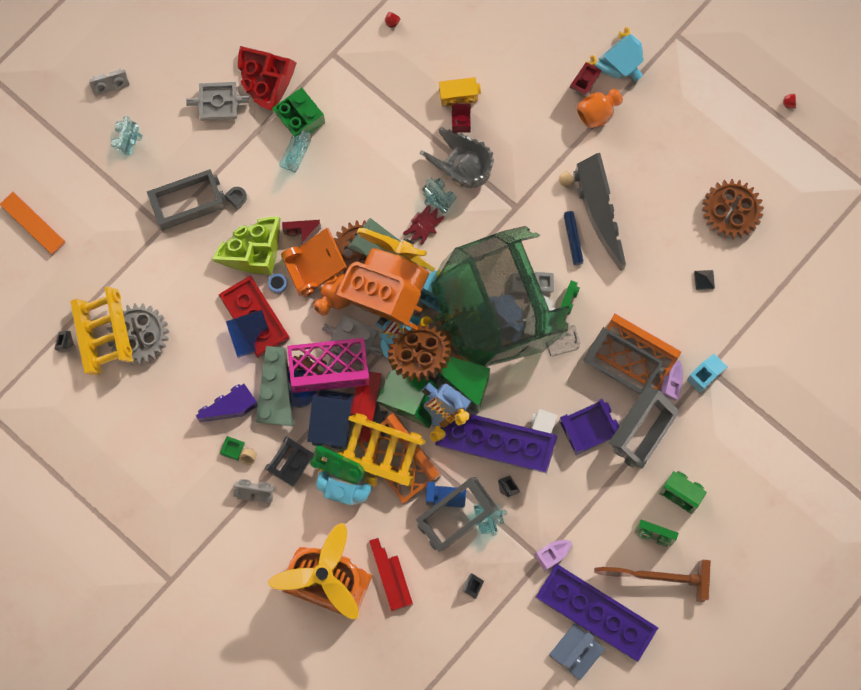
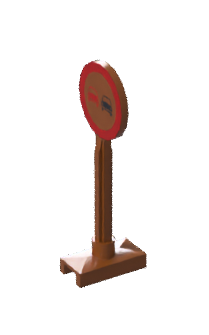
[594,560,711,602]

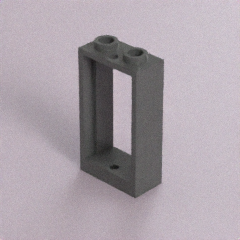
[147,169,226,231]
[583,327,665,394]
[609,386,680,469]
[416,477,499,552]

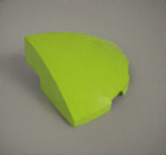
[213,216,281,275]

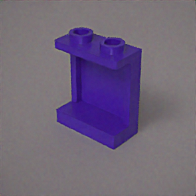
[559,399,619,455]

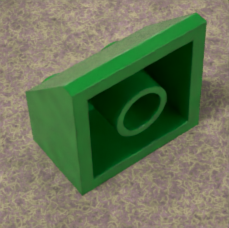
[659,471,707,514]

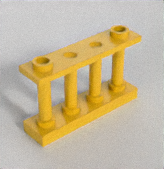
[70,286,133,376]
[337,413,426,486]

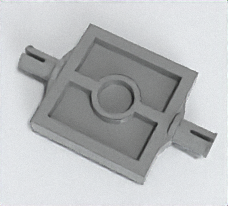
[186,82,250,121]
[322,315,383,366]

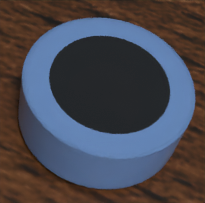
[268,273,287,293]

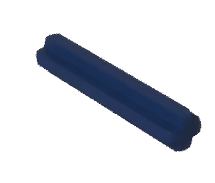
[563,211,584,265]

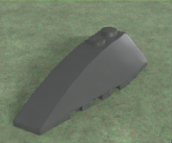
[573,153,626,271]

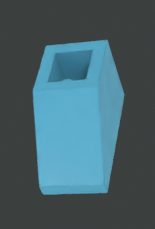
[687,354,728,393]

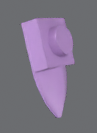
[661,360,683,401]
[534,540,571,571]

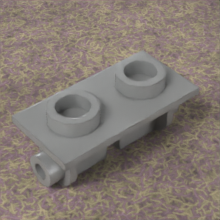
[89,68,130,95]
[233,479,275,503]

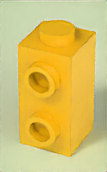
[439,77,481,107]

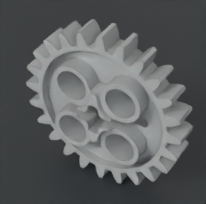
[107,303,169,365]

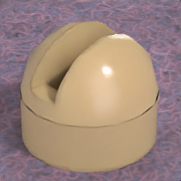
[559,170,575,187]
[239,448,256,465]

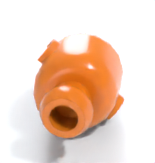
[577,89,623,128]
[313,273,351,316]

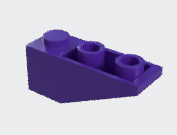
[195,384,258,422]

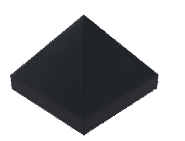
[694,270,715,290]
[54,330,74,351]
[498,476,520,497]
[463,573,484,599]

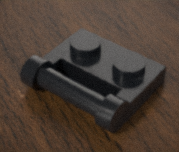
[264,436,315,487]

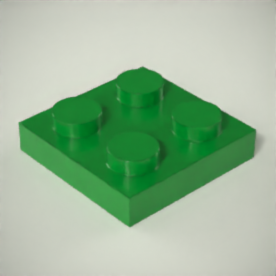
[634,519,679,547]

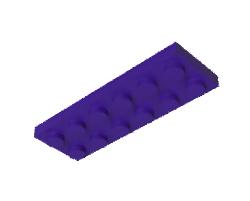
[435,413,558,474]
[535,563,659,662]

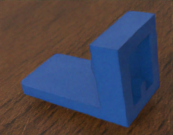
[426,482,466,508]

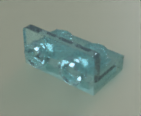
[279,130,311,173]

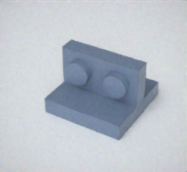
[549,624,605,681]

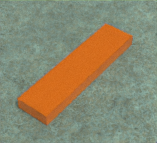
[0,192,66,255]

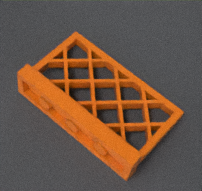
[596,313,682,390]
[357,413,442,504]

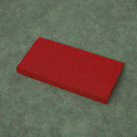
[218,275,290,358]

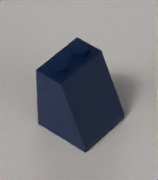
[307,390,355,449]

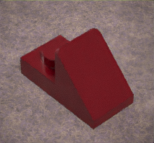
[569,62,601,96]
[452,103,471,133]
[282,219,321,244]

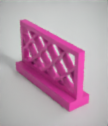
[287,338,369,393]

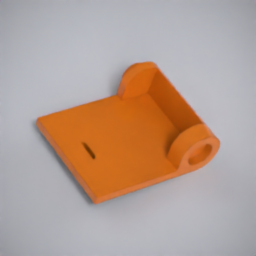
[281,228,347,297]

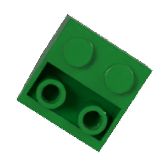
[272,87,325,137]

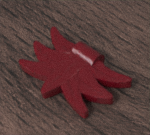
[403,201,444,245]

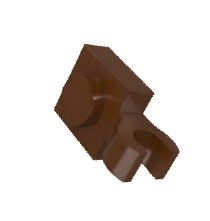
[293,355,327,375]

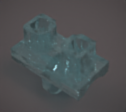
[111,116,143,155]
[422,178,457,214]
[473,503,507,536]

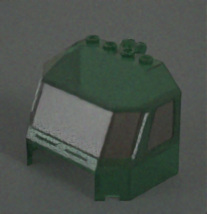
[431,226,569,367]

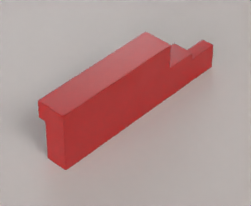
[351,369,382,443]
[369,538,413,612]

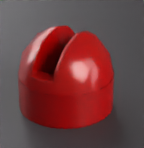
[385,12,401,28]
[783,94,796,109]

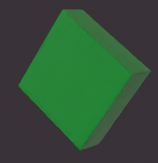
[220,436,245,461]

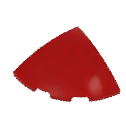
[238,46,297,111]

